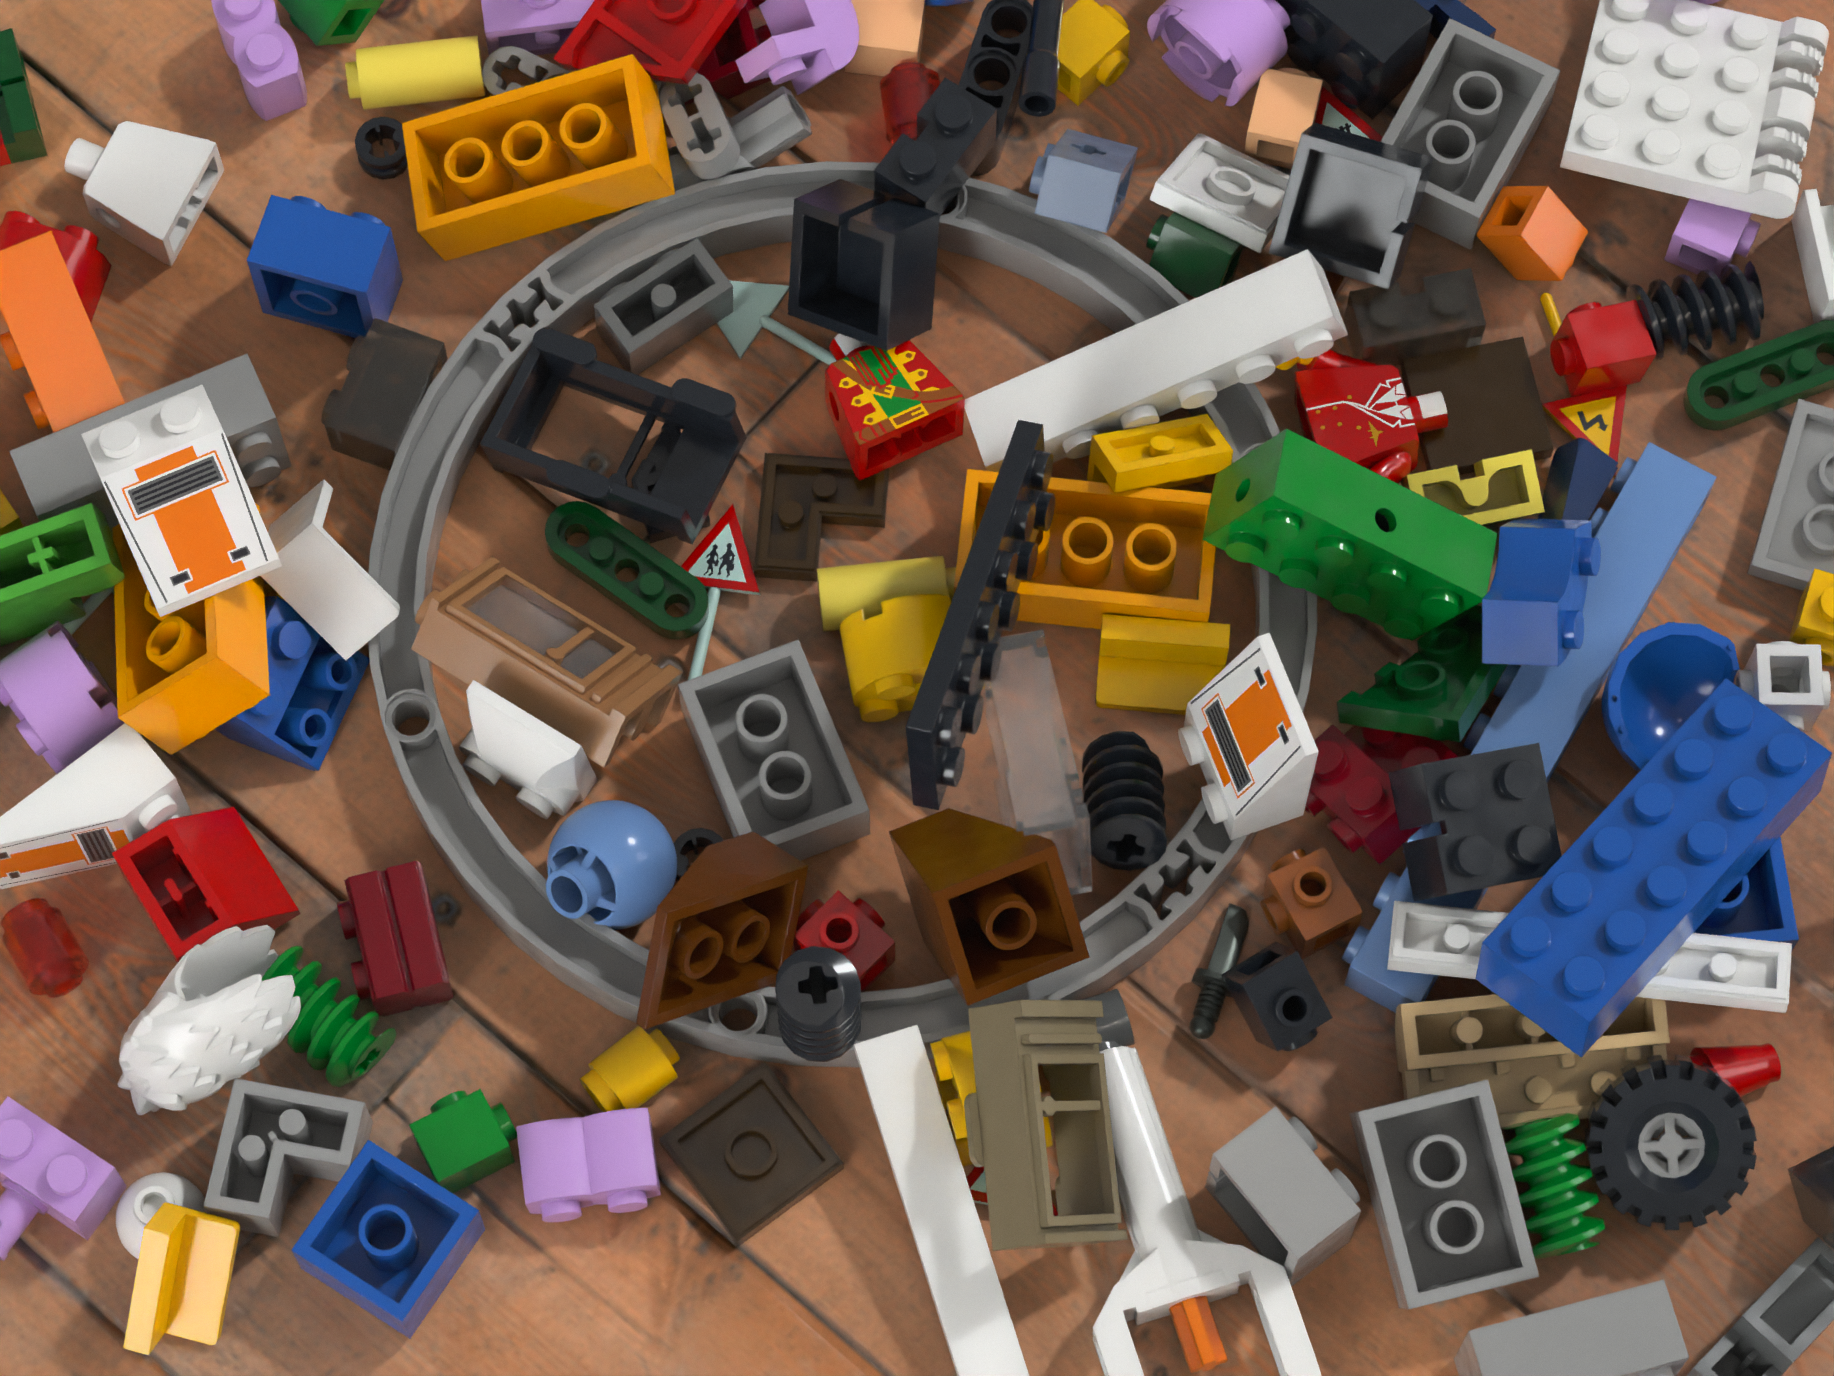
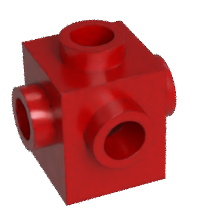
[793,890,895,992]

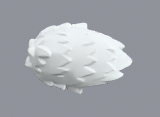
[118,925,301,1115]

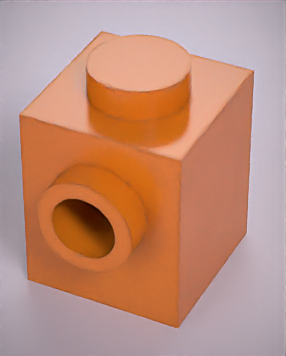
[1476,186,1589,281]

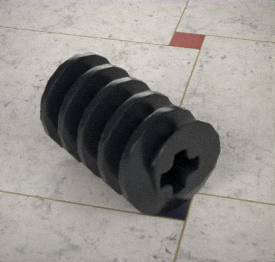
[1626,261,1764,360]
[1082,731,1167,871]
[775,946,862,1062]

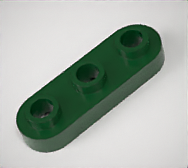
[1683,320,1834,431]
[545,501,709,640]

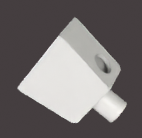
[64,121,224,266]

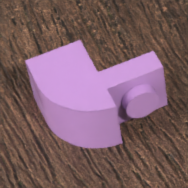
[735,0,859,95]

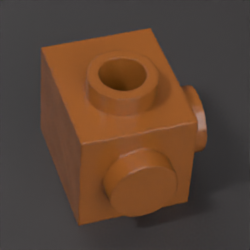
[1260,846,1363,959]

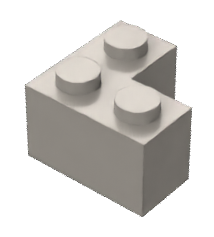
[203,1078,373,1237]

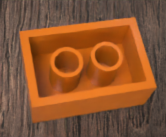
[0,231,125,433]

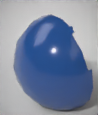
[1601,622,1740,772]

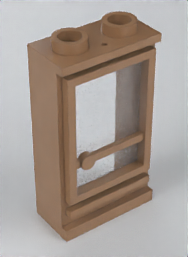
[411,556,682,768]

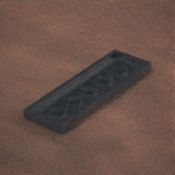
[906,420,1055,810]

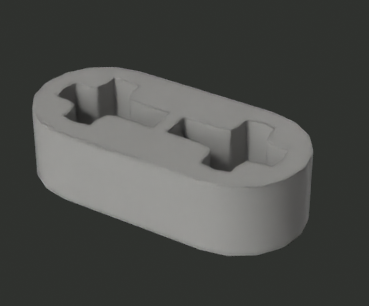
[659,73,740,179]

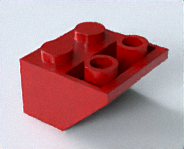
[112,807,300,963]

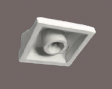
[459,680,598,819]

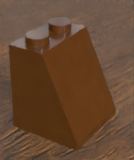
[889,808,1090,1006]

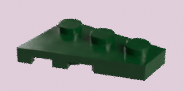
[1337,605,1508,742]

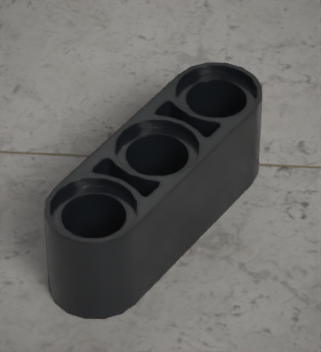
[959,0,1033,176]

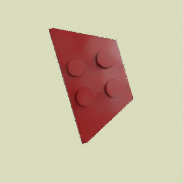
[553,0,748,85]

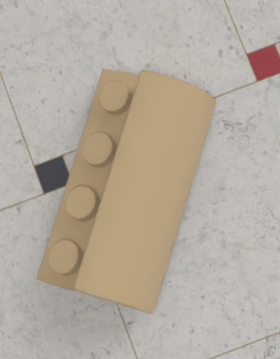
[1395,994,1670,1127]

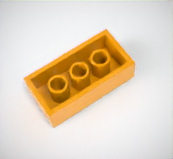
[402,54,675,261]
[954,469,1216,629]
[112,503,270,755]

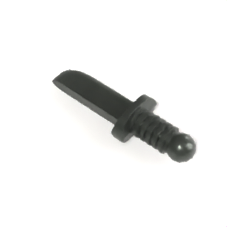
[1189,903,1249,1040]

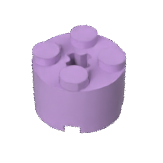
[1147,0,1290,106]
[0,621,124,774]

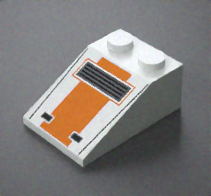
[81,385,282,617]
[1178,633,1319,841]
[0,723,192,889]

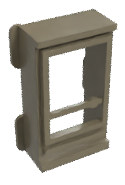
[964,1000,1128,1251]

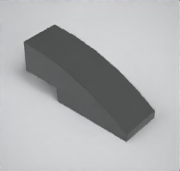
[1686,1237,1834,1376]

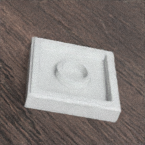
[1149,133,1290,253]

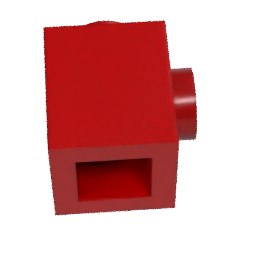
[1550,300,1657,397]

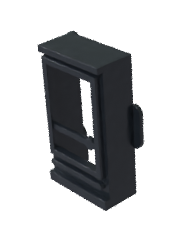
[480,327,747,545]

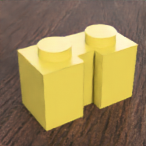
[1401,449,1545,526]

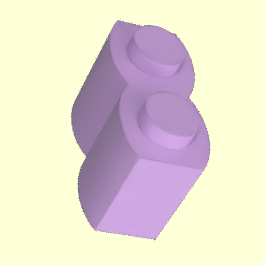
[211,0,307,121]
[516,1108,661,1222]

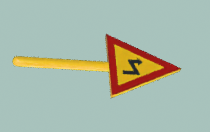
[1540,293,1627,479]

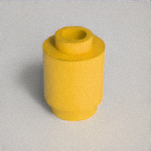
[579,1026,680,1112]

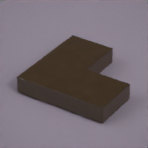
[754,453,890,582]

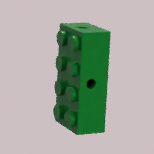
[1202,428,1498,641]

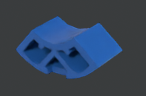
[1482,518,1601,667]

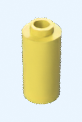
[345,35,485,110]
[817,556,956,632]

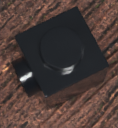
[1221,942,1333,1051]

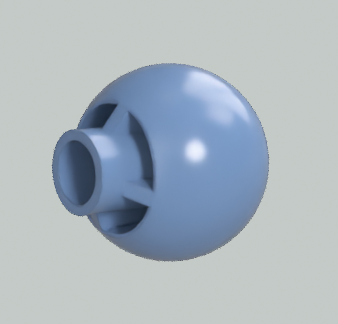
[546,800,677,930]

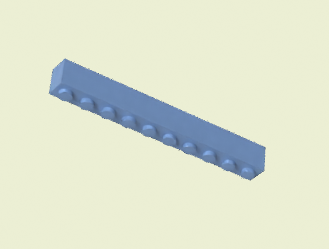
[1342,442,1717,1013]

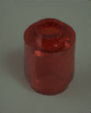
[879,62,941,144]
[1,898,89,998]

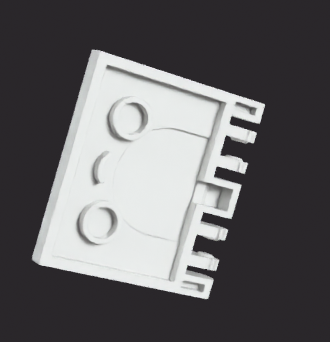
[1560,0,1829,219]

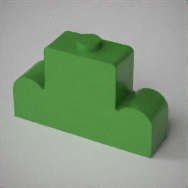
[0,503,125,647]

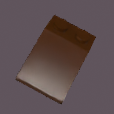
[636,831,809,1030]

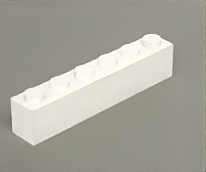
[964,249,1348,472]

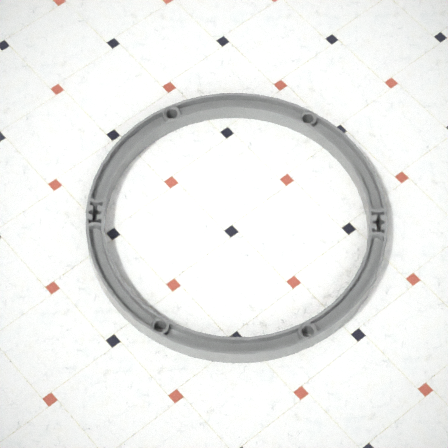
[368,161,1317,1068]

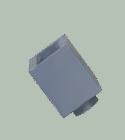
[1029,129,1138,233]

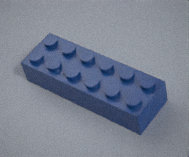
[1475,678,1832,1058]

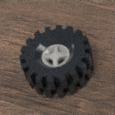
[1585,1054,1757,1230]

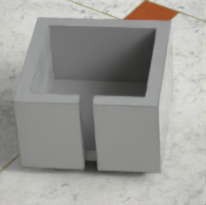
[1205,1106,1361,1287]

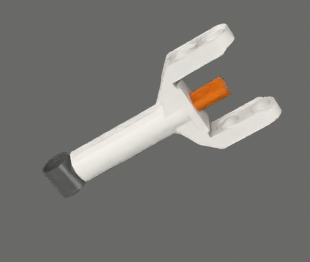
[1082,989,1322,1376]

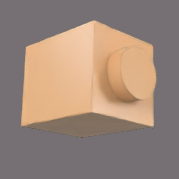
[845,0,925,80]
[1244,68,1323,169]

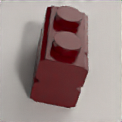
[337,861,454,1017]

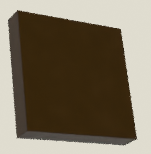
[1400,337,1554,475]
[659,1062,844,1246]

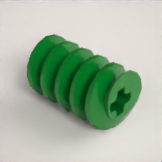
[262,946,397,1087]
[1501,1113,1605,1259]

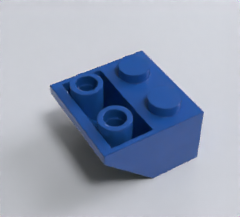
[215,596,370,771]

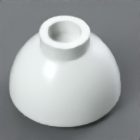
[116,1172,207,1259]

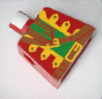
[825,334,965,481]

